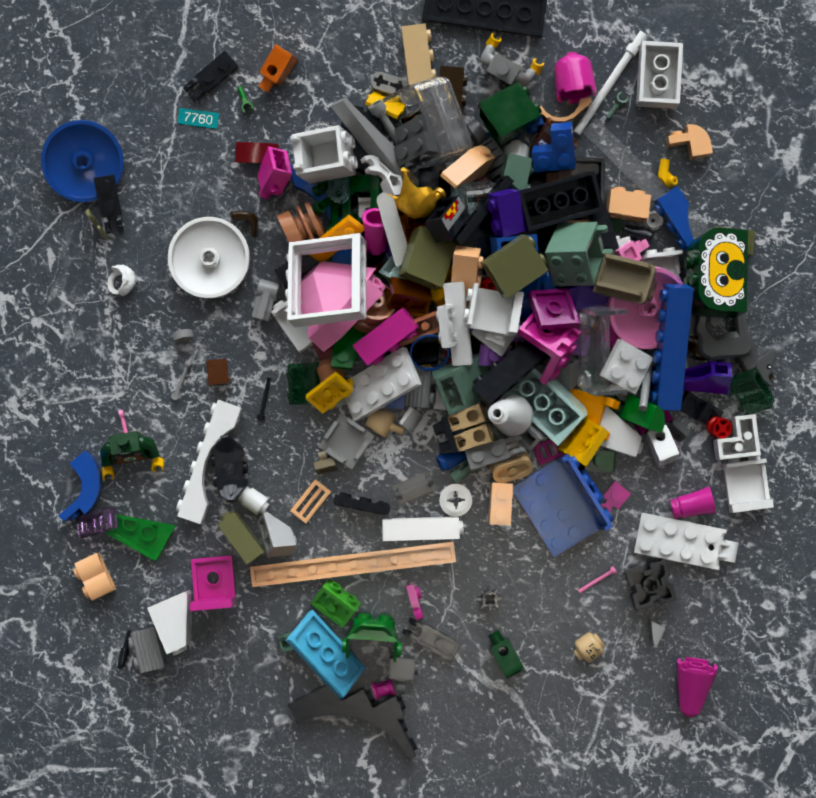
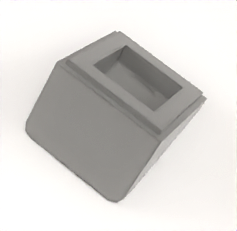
[649,620,665,646]

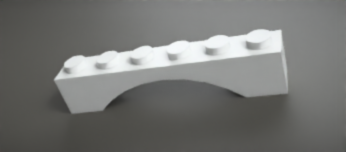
[176,400,243,524]

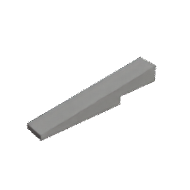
[331,97,419,187]

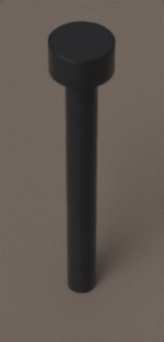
[256,377,271,420]

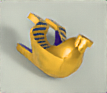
[387,167,446,219]

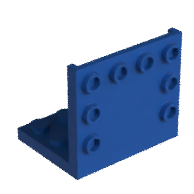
[513,454,614,557]

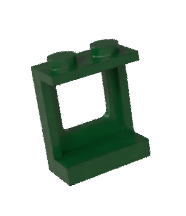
[342,174,382,225]

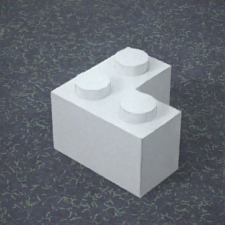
[713,414,761,460]

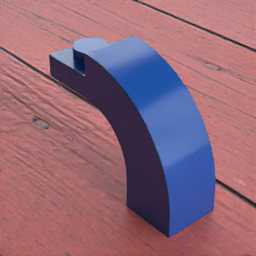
[58,450,103,522]

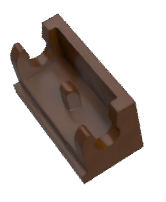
[385,277,432,314]

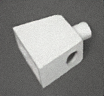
[645,425,680,468]

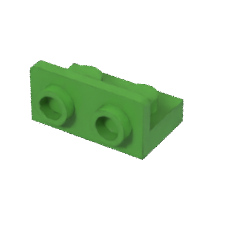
[310,579,361,628]

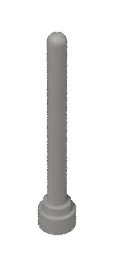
[368,99,420,180]

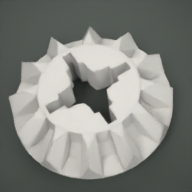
[439,484,472,516]

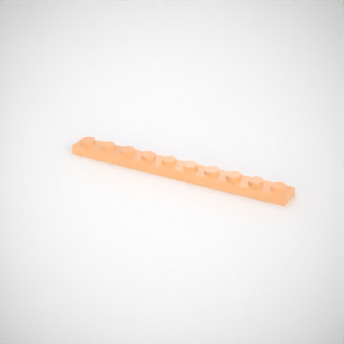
[250,542,456,587]

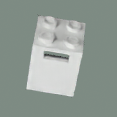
[290,125,358,184]

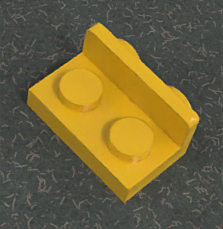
[306,371,353,414]

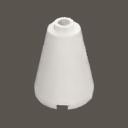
[488,395,533,436]

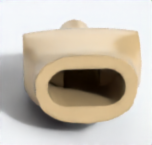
[365,409,405,437]

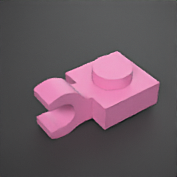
[614,239,649,261]

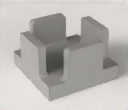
[318,413,375,469]

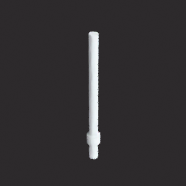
[573,31,646,136]

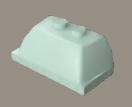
[505,364,588,446]

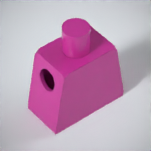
[258,146,292,199]

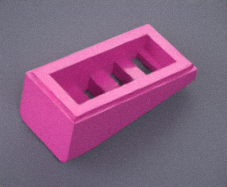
[533,439,566,465]

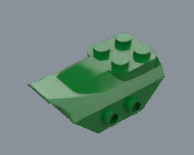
[342,613,402,662]

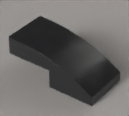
[679,391,724,426]

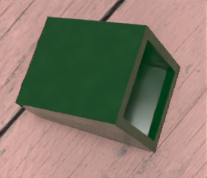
[477,82,542,147]

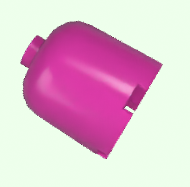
[554,52,597,104]

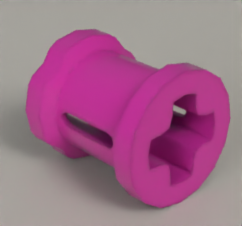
[371,678,395,701]

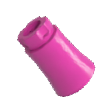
[362,208,387,256]
[670,486,716,519]

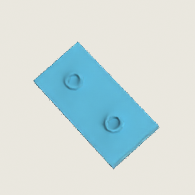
[285,610,366,699]

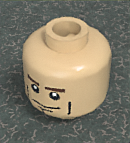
[574,632,605,663]

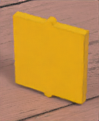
[365,90,406,119]

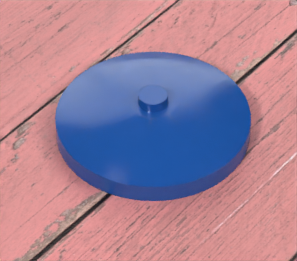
[41,120,124,202]

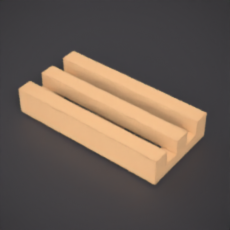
[290,479,331,524]

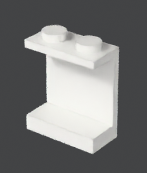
[463,283,524,337]

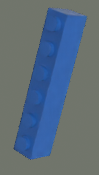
[649,284,694,410]

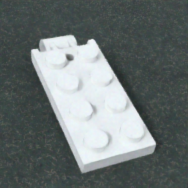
[634,513,739,570]

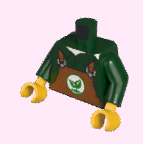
[100,431,164,481]

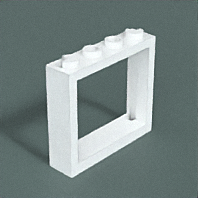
[285,233,366,327]
[382,516,464,541]

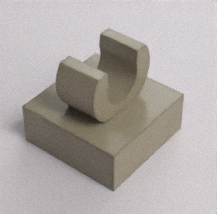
[313,450,337,475]

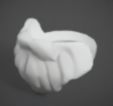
[107,265,137,296]

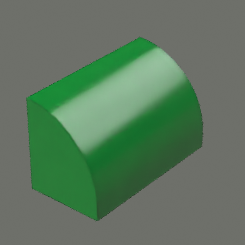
[620,394,665,433]

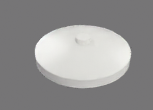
[168,217,250,299]

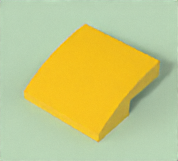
[558,418,609,467]

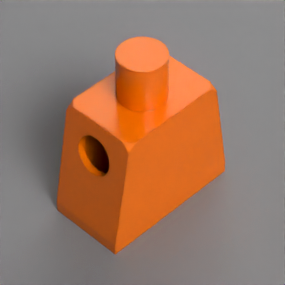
[259,44,299,93]

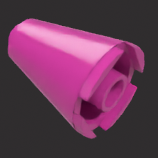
[676,657,718,717]

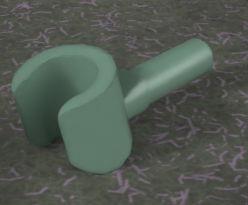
[606,91,629,119]

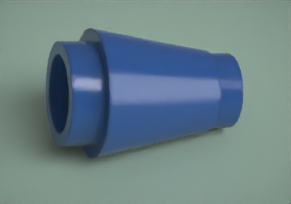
[436,451,467,471]

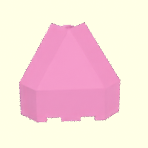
[301,261,386,352]

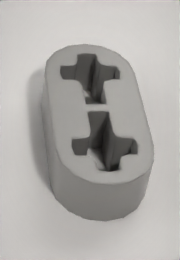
[370,72,408,98]
[413,409,441,445]

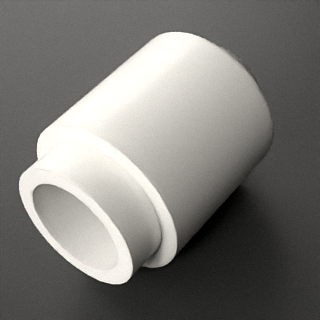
[238,486,270,515]

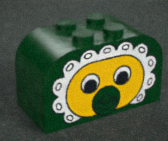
[683,228,748,318]

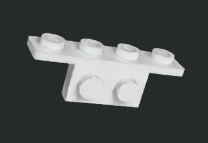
[436,282,473,366]

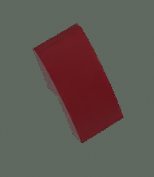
[235,142,279,164]

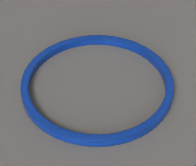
[410,334,449,371]

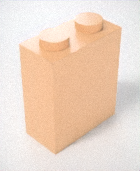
[488,483,513,526]

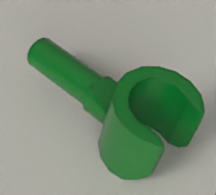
[237,86,254,113]

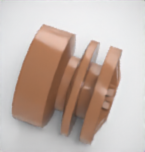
[277,202,324,242]

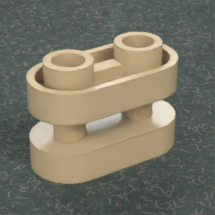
[489,447,533,483]

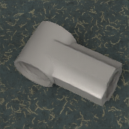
[252,279,281,322]

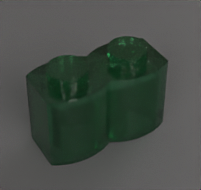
[730,367,774,415]

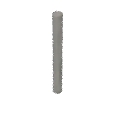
[639,348,655,411]

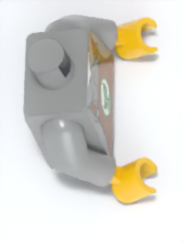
[481,33,544,86]

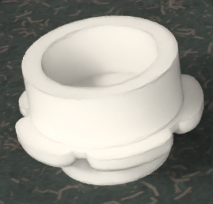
[643,211,663,231]

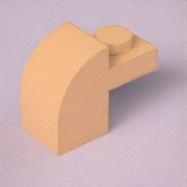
[666,124,713,160]

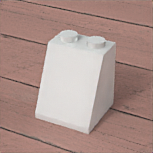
[147,589,192,656]

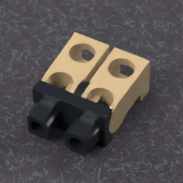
[433,404,495,454]

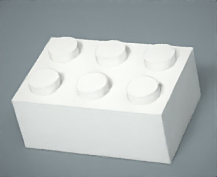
[636,41,683,109]

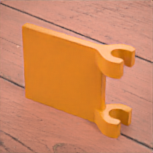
[569,388,621,441]

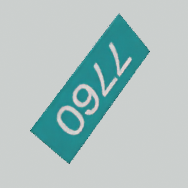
[177,108,219,129]

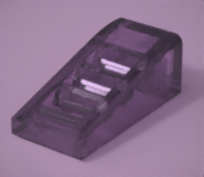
[77,507,118,539]

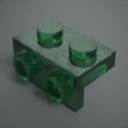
[286,362,320,405]

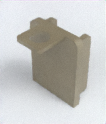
[593,253,657,305]

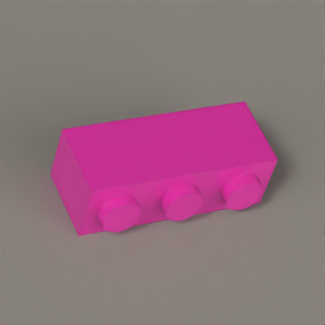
[353,308,420,366]

